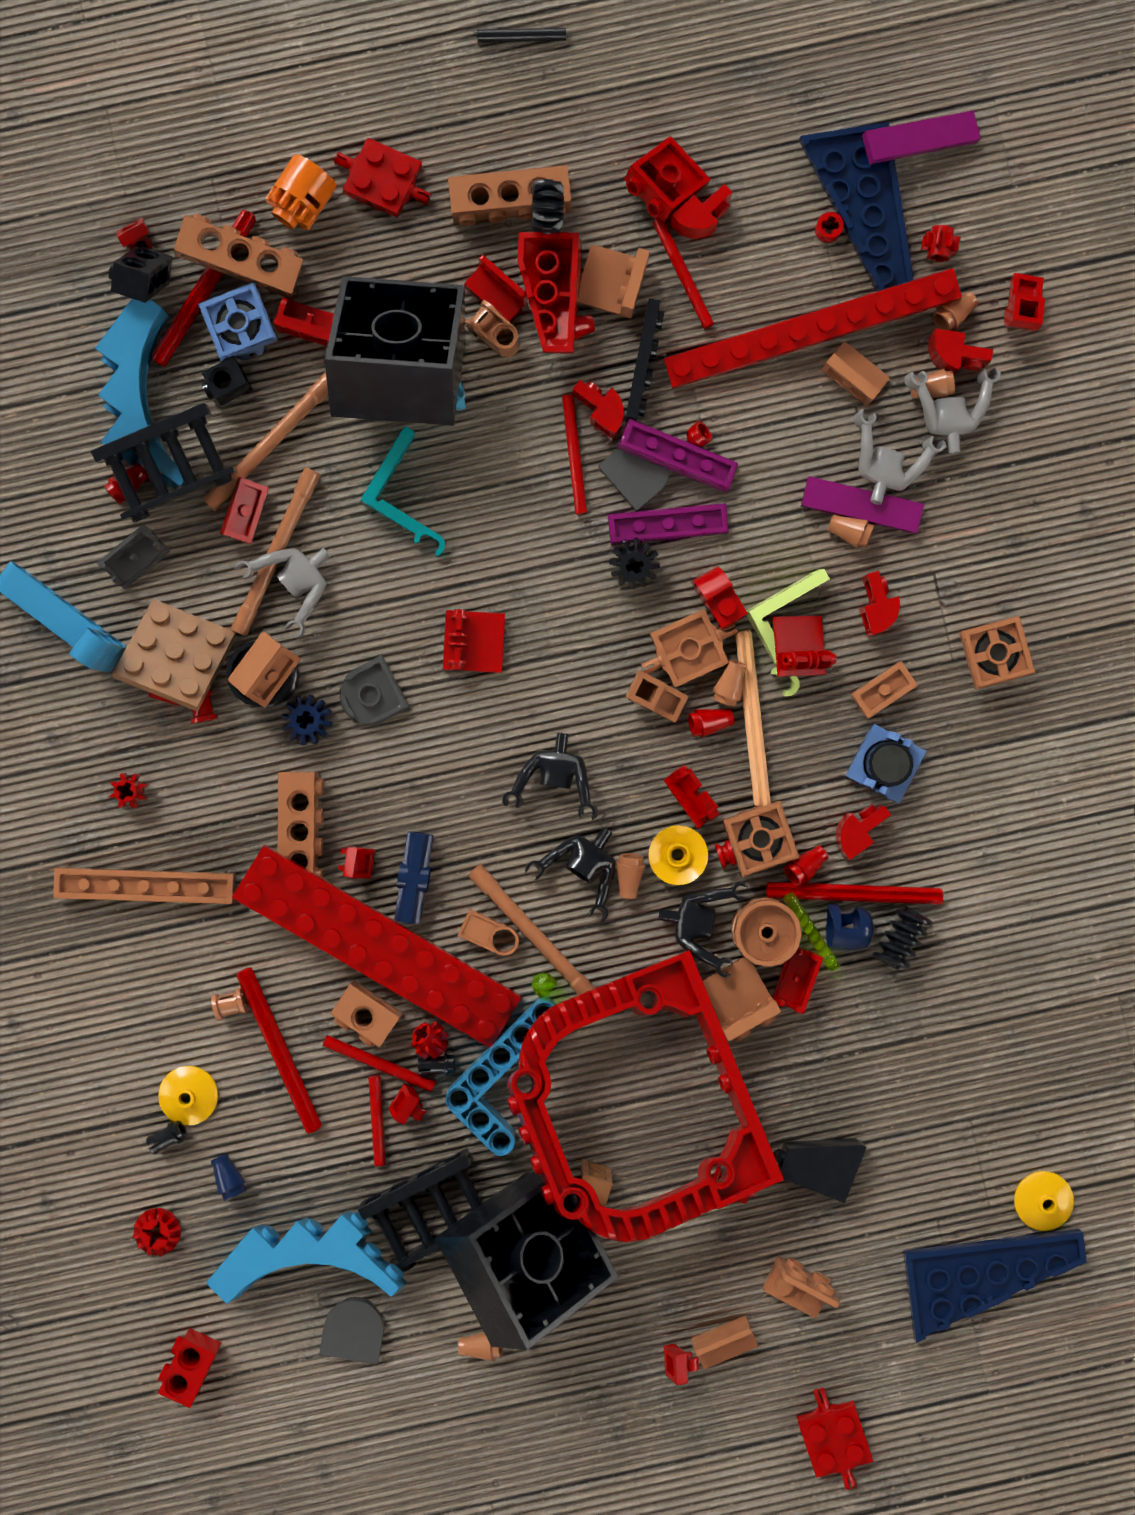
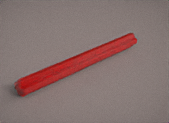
[151,209,256,367]
[765,882,944,905]
[236,967,322,1134]

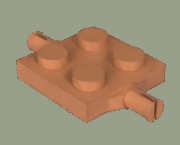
[641,609,738,688]

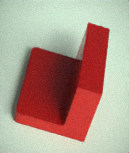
[464,254,528,323]

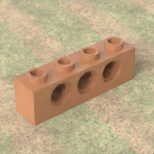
[448,165,571,226]
[174,214,303,299]
[277,772,324,878]

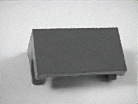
[97,524,170,589]

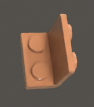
[578,245,650,319]
[762,1256,840,1319]

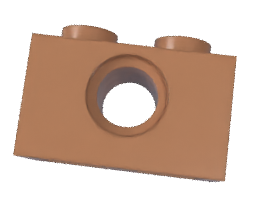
[330,980,403,1047]

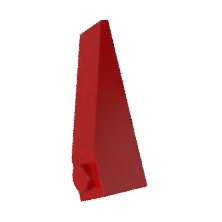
[517,232,582,354]

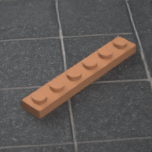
[53,867,236,904]

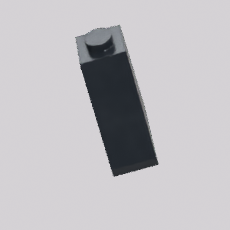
[774,1138,867,1203]

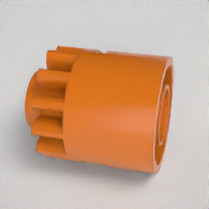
[265,154,337,231]

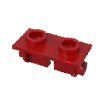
[663,765,720,829]

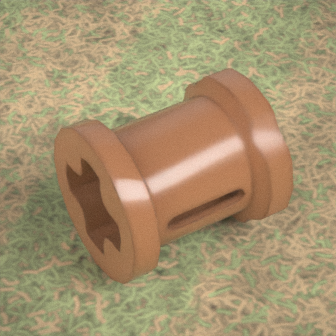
[211,988,249,1021]

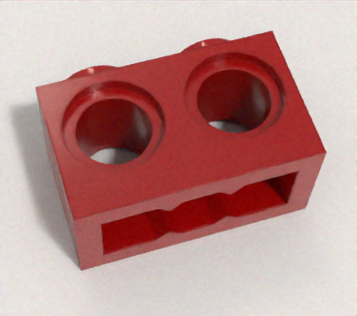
[158,1328,222,1408]

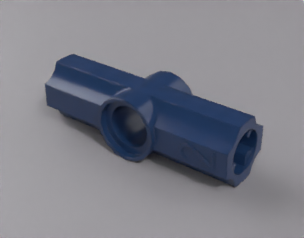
[394,831,434,924]

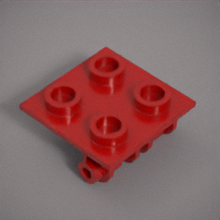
[443,609,505,673]
[773,616,837,677]

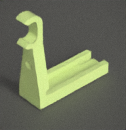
[746,569,830,696]

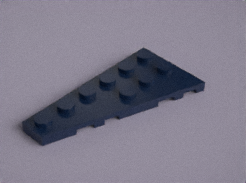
[799,122,914,292]
[903,1229,1087,1343]

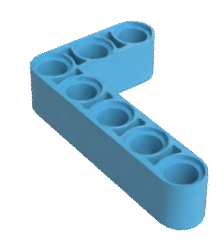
[0,561,126,673]
[445,997,556,1156]

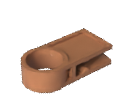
[458,909,519,956]

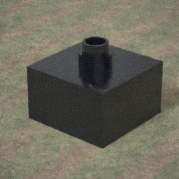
[325,276,466,426]
[435,1171,619,1350]

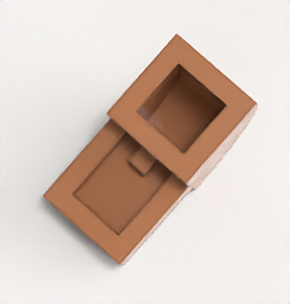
[625,670,689,723]

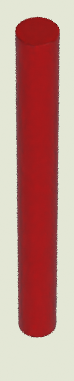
[652,217,714,330]
[562,395,587,515]
[322,1035,436,1092]

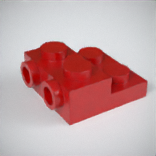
[624,136,711,223]

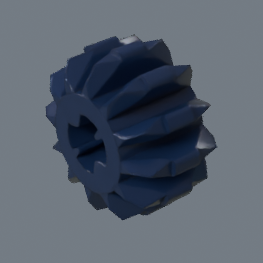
[281,695,333,745]

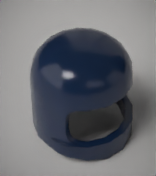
[826,904,874,951]

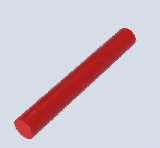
[368,1075,386,1166]

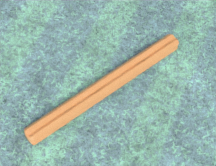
[735,630,771,807]

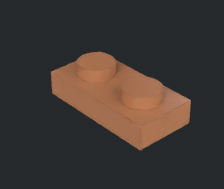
[850,661,918,719]

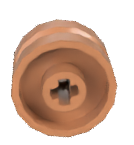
[731,896,802,967]

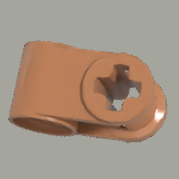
[465,300,520,358]

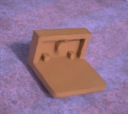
[702,957,781,1041]

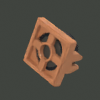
[959,615,1035,690]
[722,801,799,877]

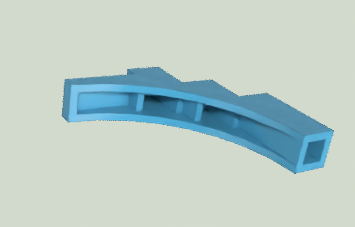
[95,299,186,490]
[206,1211,408,1304]

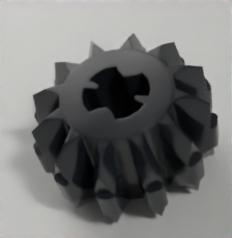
[531,179,564,234]
[609,537,660,589]

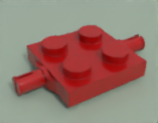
[334,137,431,218]
[797,1387,874,1490]

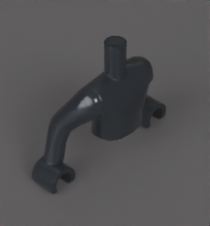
[502,732,598,820]
[524,828,616,924]
[658,881,748,977]

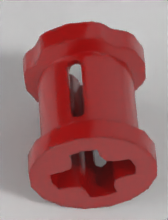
[190,689,218,724]

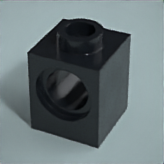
[201,356,253,406]

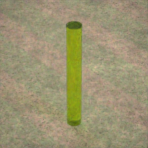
[783,892,840,971]

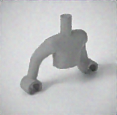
[904,368,1001,454]
[853,409,946,505]
[234,548,331,638]

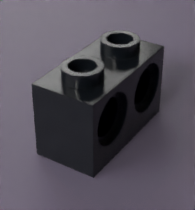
[109,245,172,303]

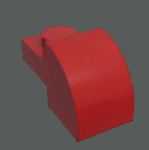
[670,184,733,239]
[1004,273,1045,332]
[928,328,993,375]
[573,380,624,440]
[691,566,748,631]
[859,570,900,637]
[835,804,891,860]

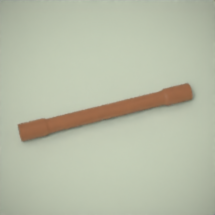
[202,372,328,511]
[230,467,321,637]
[467,863,595,995]

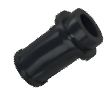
[418,1052,455,1076]
[146,1121,187,1155]

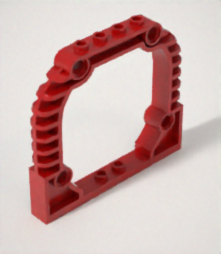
[507,950,784,1242]

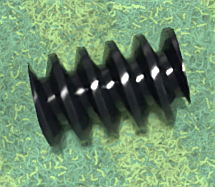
[872,905,934,972]

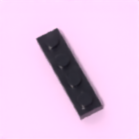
[625,298,665,423]

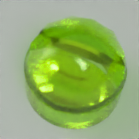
[532,973,558,999]

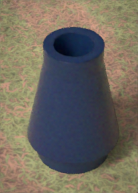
[211,1153,246,1201]

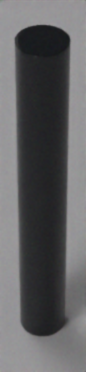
[477,28,566,43]

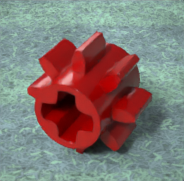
[921,225,961,262]
[109,773,149,809]
[411,1021,449,1060]

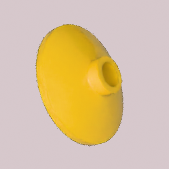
[648,825,708,885]
[158,1066,218,1126]
[1014,1171,1074,1231]

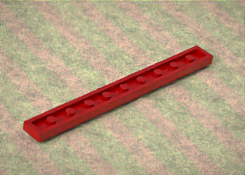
[664,268,962,389]

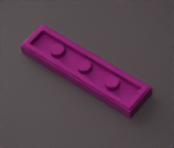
[862,110,981,164]
[617,418,738,493]
[800,476,924,534]
[608,503,729,545]

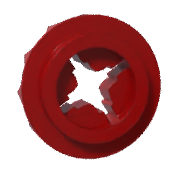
[132,1208,181,1257]

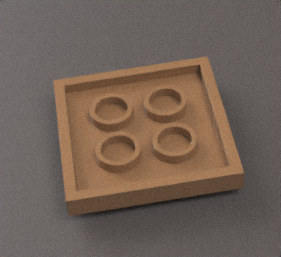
[112,599,236,712]

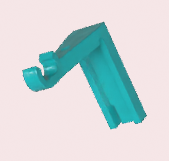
[361,426,445,557]

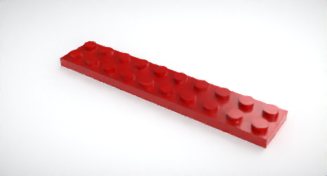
[231,844,522,1048]

